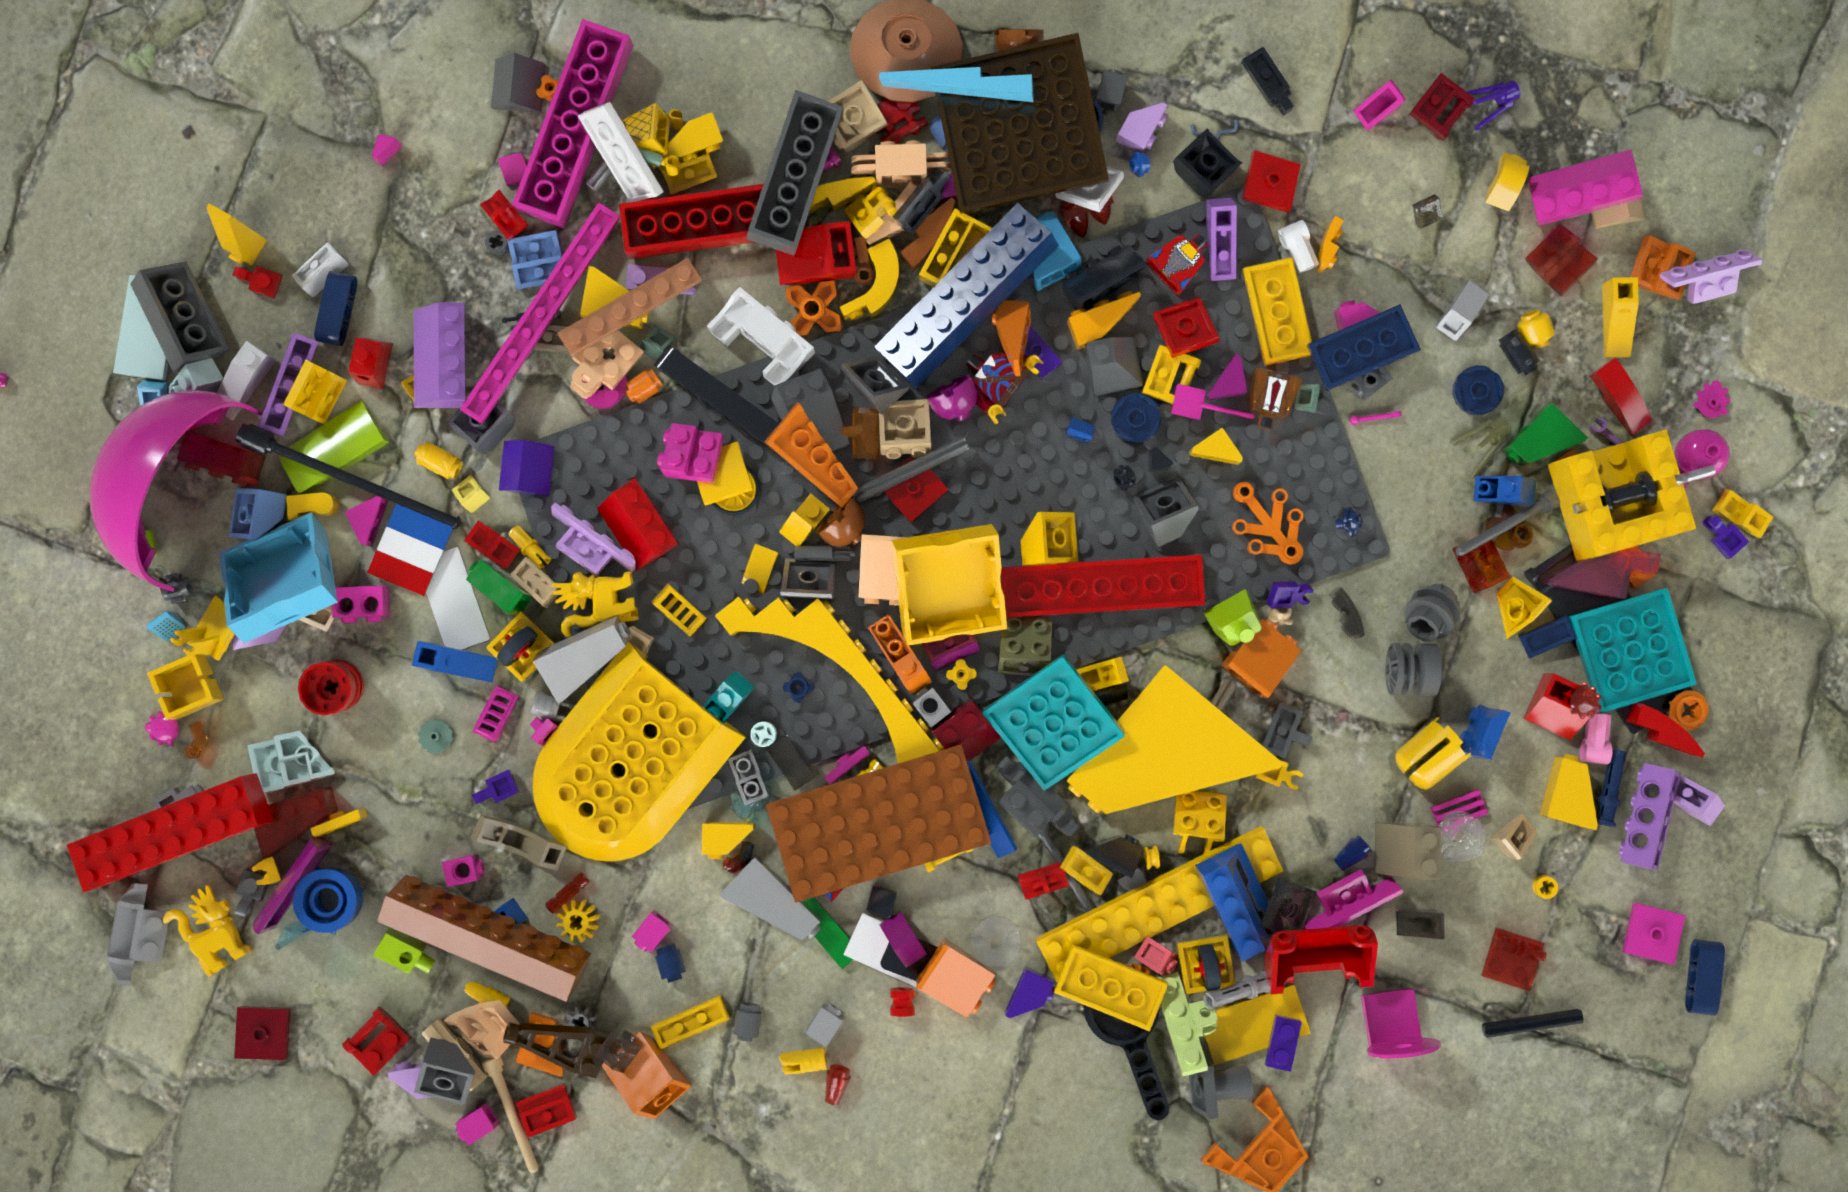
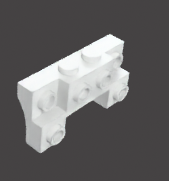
[707,287,815,386]

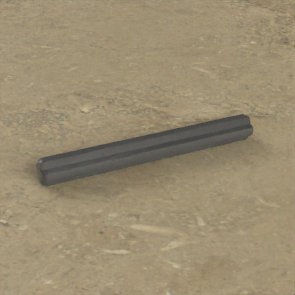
[853,437,969,503]

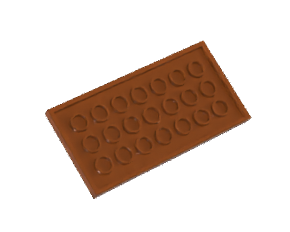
[766,744,992,903]

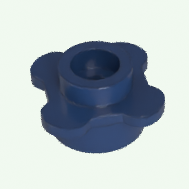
[783,672,813,703]

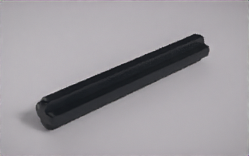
[1482,1009,1584,1038]

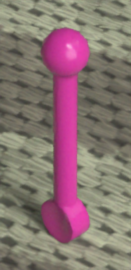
[1349,411,1402,425]

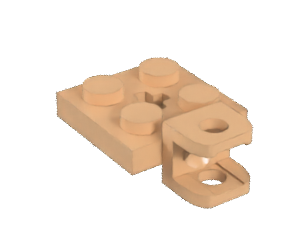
[570,330,644,399]

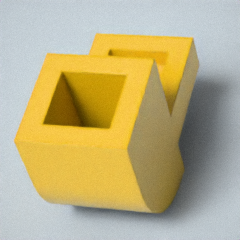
[1486,152,1530,211]

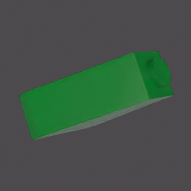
[1503,403,1588,466]
[466,559,533,616]

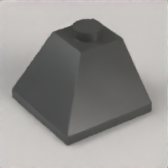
[1084,337,1144,396]
[1133,476,1199,547]
[414,1037,475,1105]

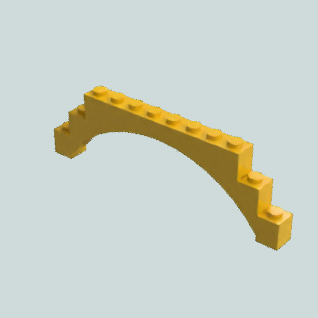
[715,597,944,763]

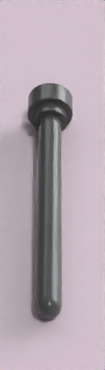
[1456,490,1560,556]
[1036,823,1095,912]

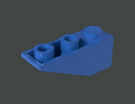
[412,641,498,683]

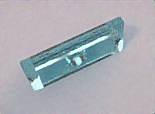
[275,921,313,950]

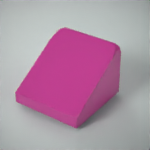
[372,134,402,165]
[498,152,527,187]

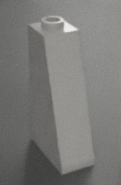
[533,616,630,703]
[719,857,822,940]

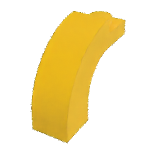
[840,239,899,321]
[1076,656,1129,691]

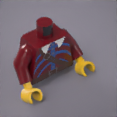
[966,352,1044,424]

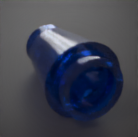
[1333,835,1372,871]

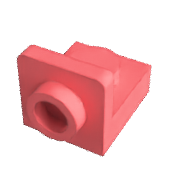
[1134,936,1178,976]

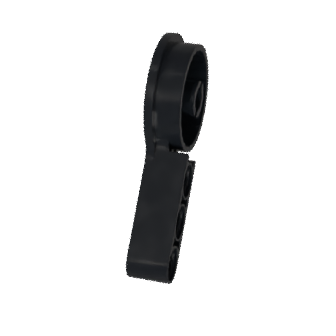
[1083,1005,1169,1121]

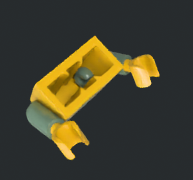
[622,103,683,176]

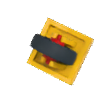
[486,611,556,682]
[1176,934,1236,994]

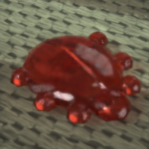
[1570,682,1602,719]

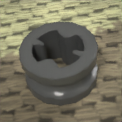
[485,231,509,256]

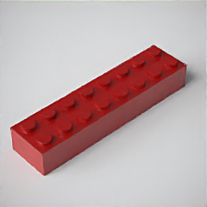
[67,773,274,893]

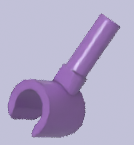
[1589,418,1621,445]

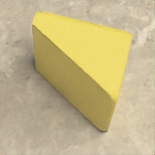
[452,475,490,513]

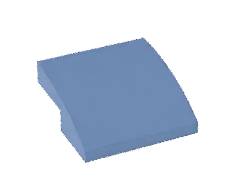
[507,230,563,290]

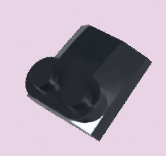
[1173,128,1242,196]

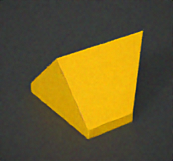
[1496,576,1552,639]

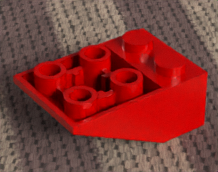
[775,221,856,286]

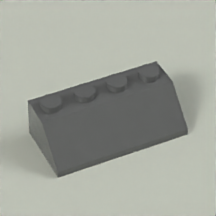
[130,261,230,373]

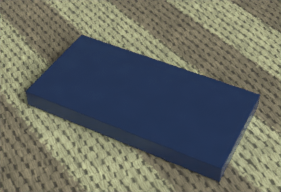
[1307,304,1421,391]

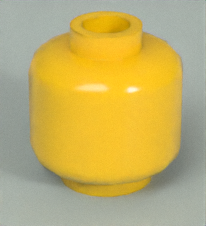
[1517,309,1555,349]

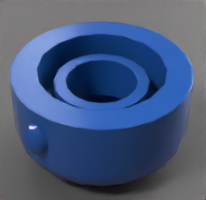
[293,866,363,935]

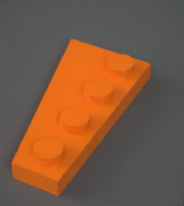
[765,403,858,508]

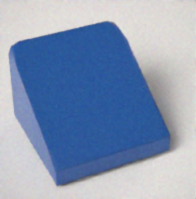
[1066,418,1095,443]
[494,898,528,924]

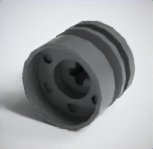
[1385,643,1442,696]

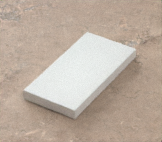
[578,102,664,202]

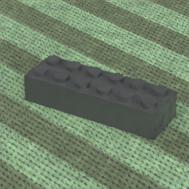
[746,90,844,256]

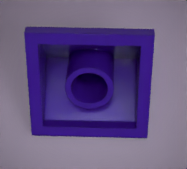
[499,440,555,496]

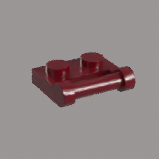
[1409,73,1475,141]

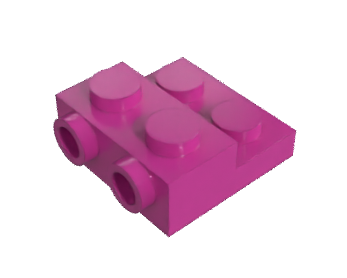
[657,423,724,483]

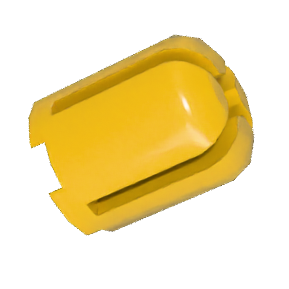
[1395,717,1471,790]

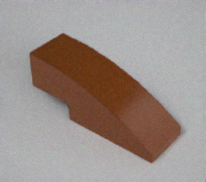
[901,197,955,273]

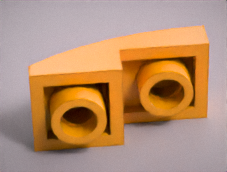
[1317,216,1344,273]

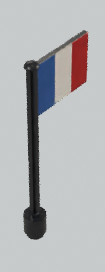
[235,423,461,596]

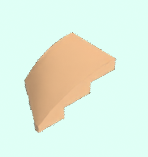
[443,1001,521,1059]

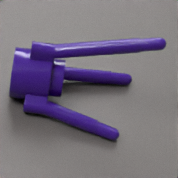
[1466,80,1521,131]

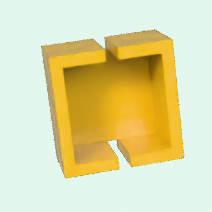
[147,654,224,720]

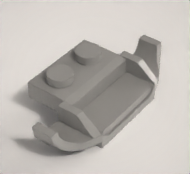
[107,883,168,986]

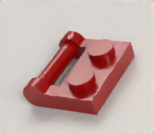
[342,1007,412,1076]

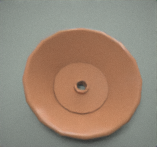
[850,0,963,102]

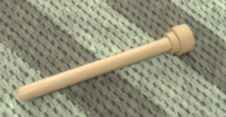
[481,1056,538,1173]

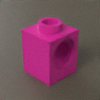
[442,854,484,887]
[632,910,674,952]
[455,1102,500,1145]

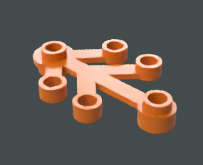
[1232,482,1303,564]

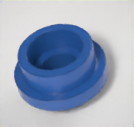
[1129,152,1150,177]

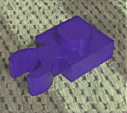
[1267,581,1314,609]

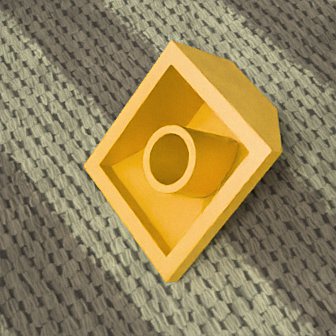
[1020,512,1078,566]

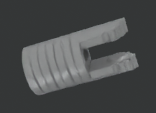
[530,691,576,723]

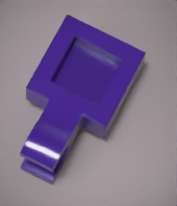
[1702,515,1749,559]
[472,770,520,804]

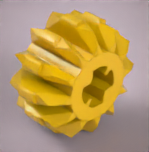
[556,899,600,943]

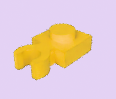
[1255,760,1304,790]

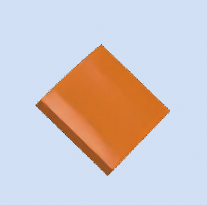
[1630,235,1696,300]

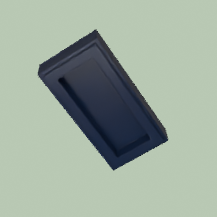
[1518,615,1577,659]

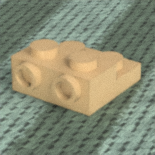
[828,80,888,153]
[879,399,931,459]

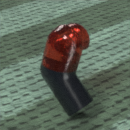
[722,841,755,873]

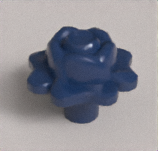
[1335,507,1363,537]

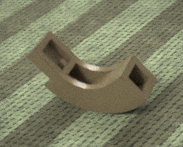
[471,815,567,870]

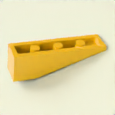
[206,203,267,265]

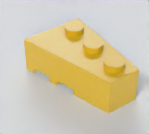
[919,209,992,288]

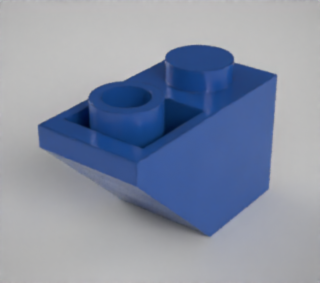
[1473,476,1536,505]

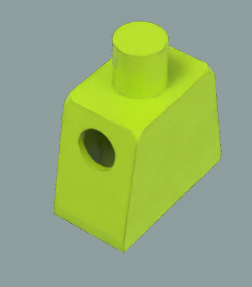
[1203,589,1262,646]
[373,927,436,974]

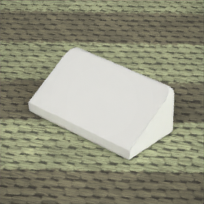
[292,242,348,297]

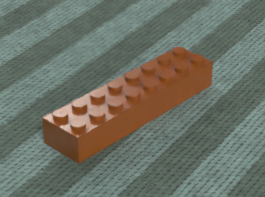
[377,875,591,1002]

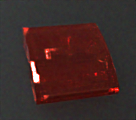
[1525,224,1598,297]

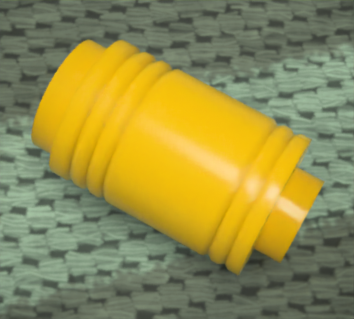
[414,441,463,479]

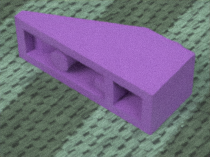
[1206,198,1237,281]

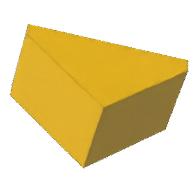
[1188,428,1243,465]

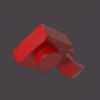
[232,266,283,299]

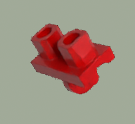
[480,189,528,241]
[1017,861,1069,900]

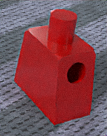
[349,337,393,389]

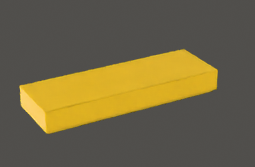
[650,995,731,1050]

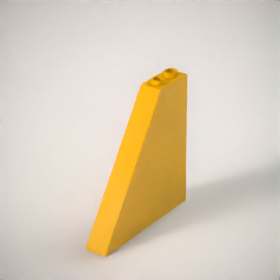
[1067,665,1284,814]

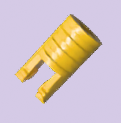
[464,981,512,1008]
[779,1047,828,1075]

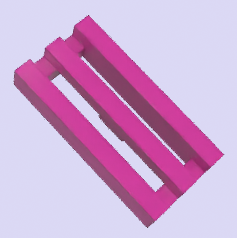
[1430,789,1488,831]

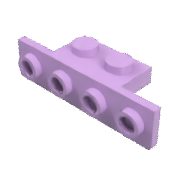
[1660,250,1762,304]
[551,503,636,577]

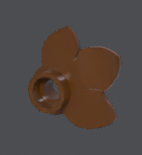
[1485,504,1533,551]

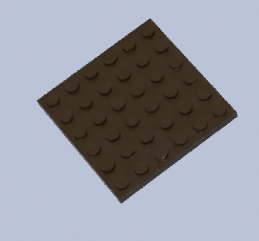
[931,33,1109,214]

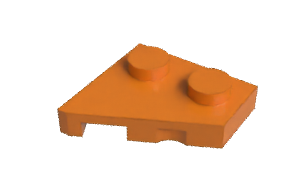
[515,1012,565,1077]

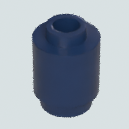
[655,943,686,983]

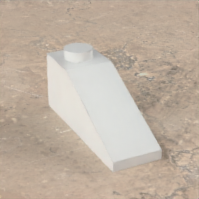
[217,341,277,420]

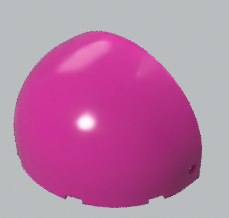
[90,390,263,592]

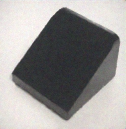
[866,885,897,918]

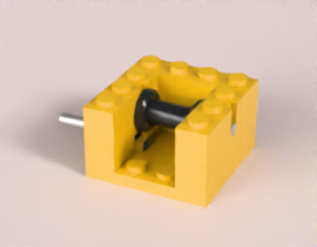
[1548,429,1716,561]

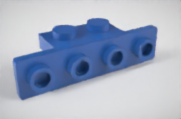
[967,760,1017,858]

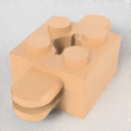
[851,140,951,188]

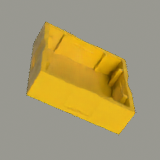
[891,524,1007,646]

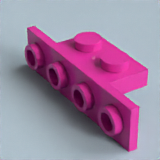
[1302,869,1403,929]

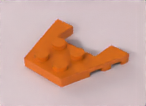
[1200,1085,1308,1192]

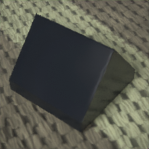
[1149,447,1173,472]

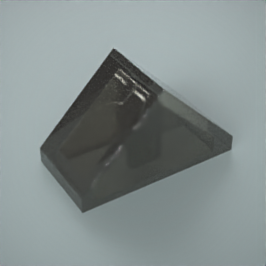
[1396,909,1445,939]

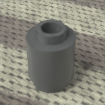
[733,1002,762,1042]

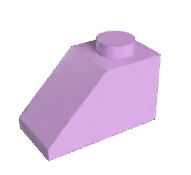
[1659,775,1725,826]

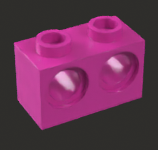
[332,586,390,623]

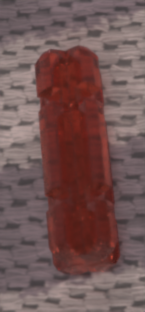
[545,873,590,914]

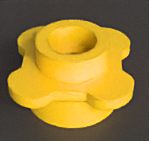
[946,659,977,690]

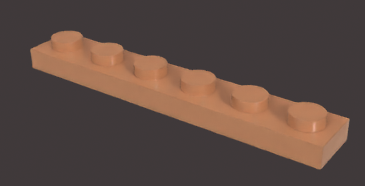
[557,258,701,357]

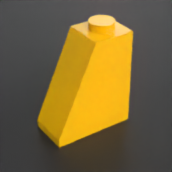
[580,266,650,330]
[1539,754,1598,830]

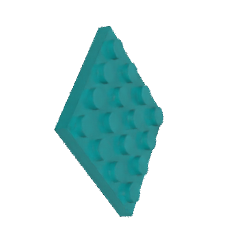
[1568,587,1697,713]
[982,654,1126,791]

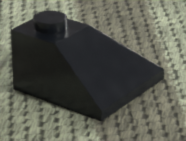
[1082,834,1143,878]

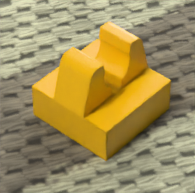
[252,856,282,885]

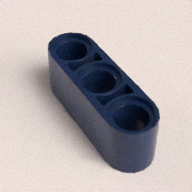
[314,271,358,346]
[1685,939,1725,1016]

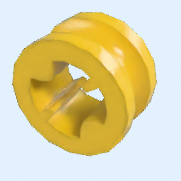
[1144,846,1160,870]
[1532,875,1558,899]

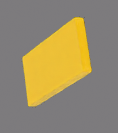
[1242,257,1312,366]
[1054,944,1169,1031]
[1204,984,1311,1065]

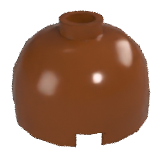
[994,29,1044,51]
[816,498,866,547]

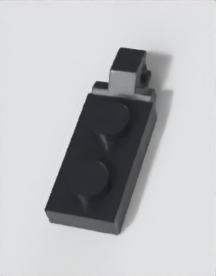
[1241,47,1294,116]
[893,167,951,235]

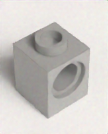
[913,687,951,727]
[805,1003,844,1047]

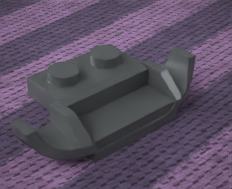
[997,756,1079,837]

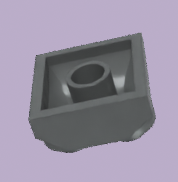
[447,402,515,453]

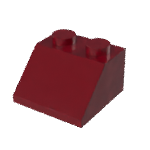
[931,697,1001,761]

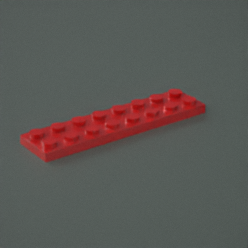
[1000,555,1205,618]

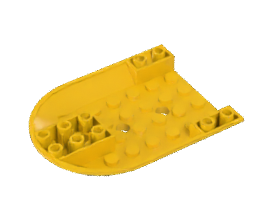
[533,641,746,861]

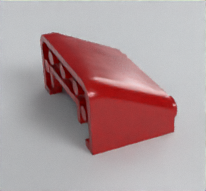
[1263,925,1378,995]

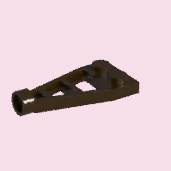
[503,1022,614,1078]

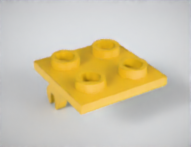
[170,595,235,661]
[1173,790,1227,854]

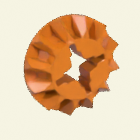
[1667,690,1709,731]

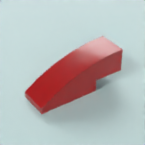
[1589,357,1652,436]
[1626,703,1705,758]

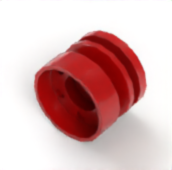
[298,659,364,716]

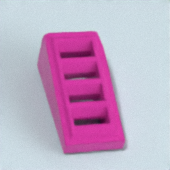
[472,686,519,742]

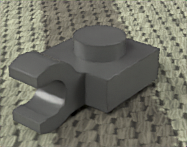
[235,869,268,917]

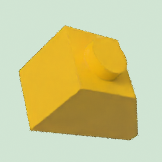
[702,822,755,859]

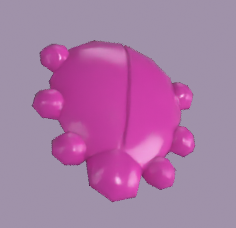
[1693,380,1731,418]
[144,711,179,746]

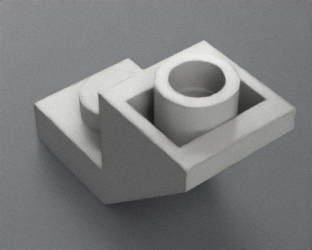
[1436,279,1490,341]

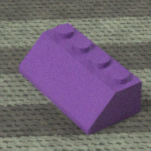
[414,302,466,408]

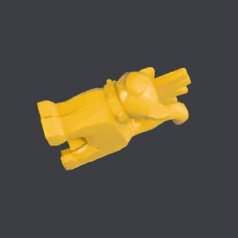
[552,571,639,638]
[163,885,253,977]

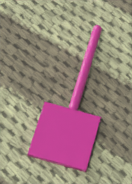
[1171,384,1255,420]

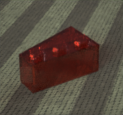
[177,431,266,487]
[254,787,339,859]

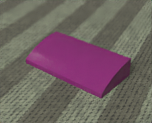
[253,835,333,935]

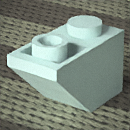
[168,358,223,394]

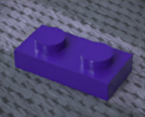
[1264,1014,1302,1072]

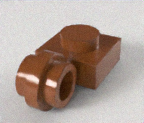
[853,236,874,285]

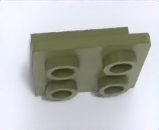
[998,617,1052,676]

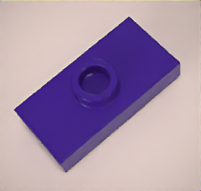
[1024,326,1062,380]

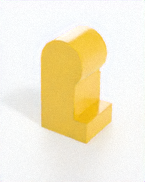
[286,492,340,521]

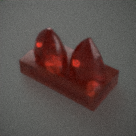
[1059,195,1114,238]

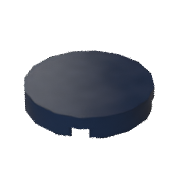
[1452,365,1504,415]
[1111,393,1161,443]

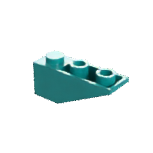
[703,671,755,723]

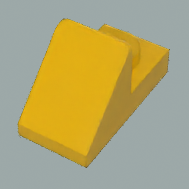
[779,494,830,546]

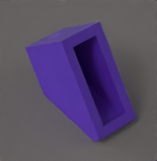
[1004,966,1055,1018]

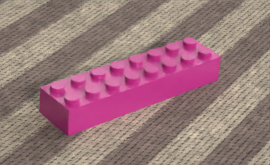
[512,19,634,229]

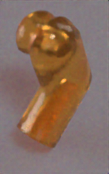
[184,721,209,759]

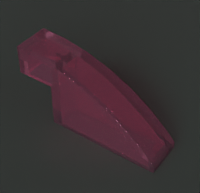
[1543,551,1661,599]

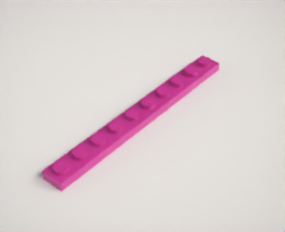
[460,202,620,425]

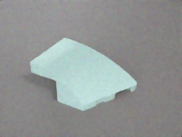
[247,731,335,794]

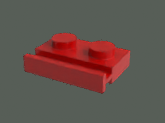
[515,1083,577,1138]

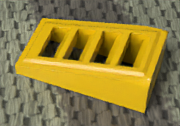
[652,584,707,637]

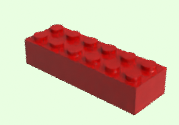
[619,184,764,260]

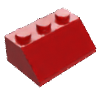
[597,478,680,571]

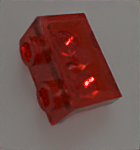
[1453,539,1510,593]

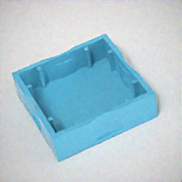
[219,513,338,643]

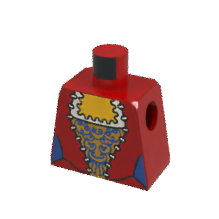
[1146,234,1208,296]

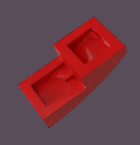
[464,520,520,569]

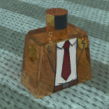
[1249,367,1303,430]

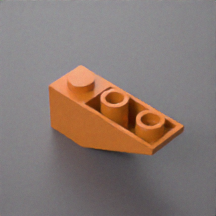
[868,614,932,695]

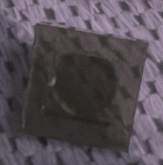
[1412,194,1443,229]

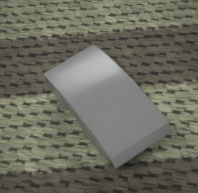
[728,749,769,806]

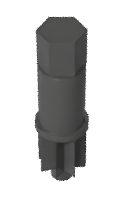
[794,545,856,562]

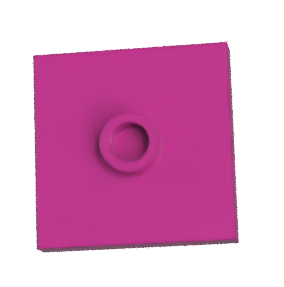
[1622,902,1686,965]

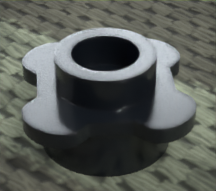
[1113,465,1136,492]

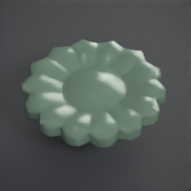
[418,719,454,754]

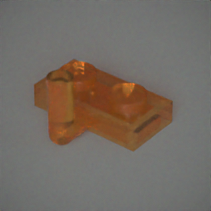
[840,407,879,460]

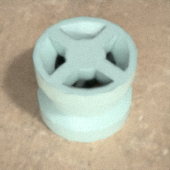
[750,721,777,747]

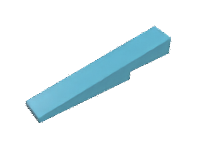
[879,67,1033,102]

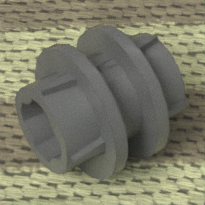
[1404,583,1461,641]

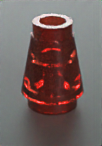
[825,1064,851,1105]

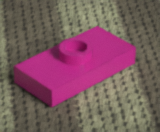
[824,745,870,784]

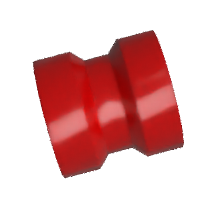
[890,987,915,1017]

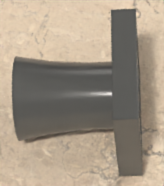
[1189,1062,1253,1119]

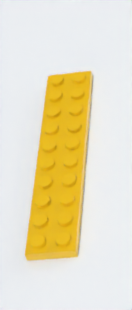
[1035,826,1283,982]

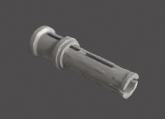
[1204,970,1270,1009]

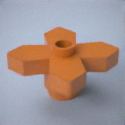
[785,281,842,336]

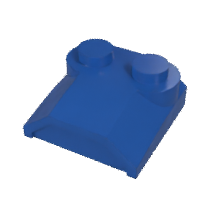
[1459,704,1511,760]

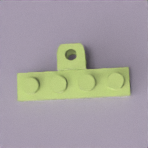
[1157,972,1218,1076]

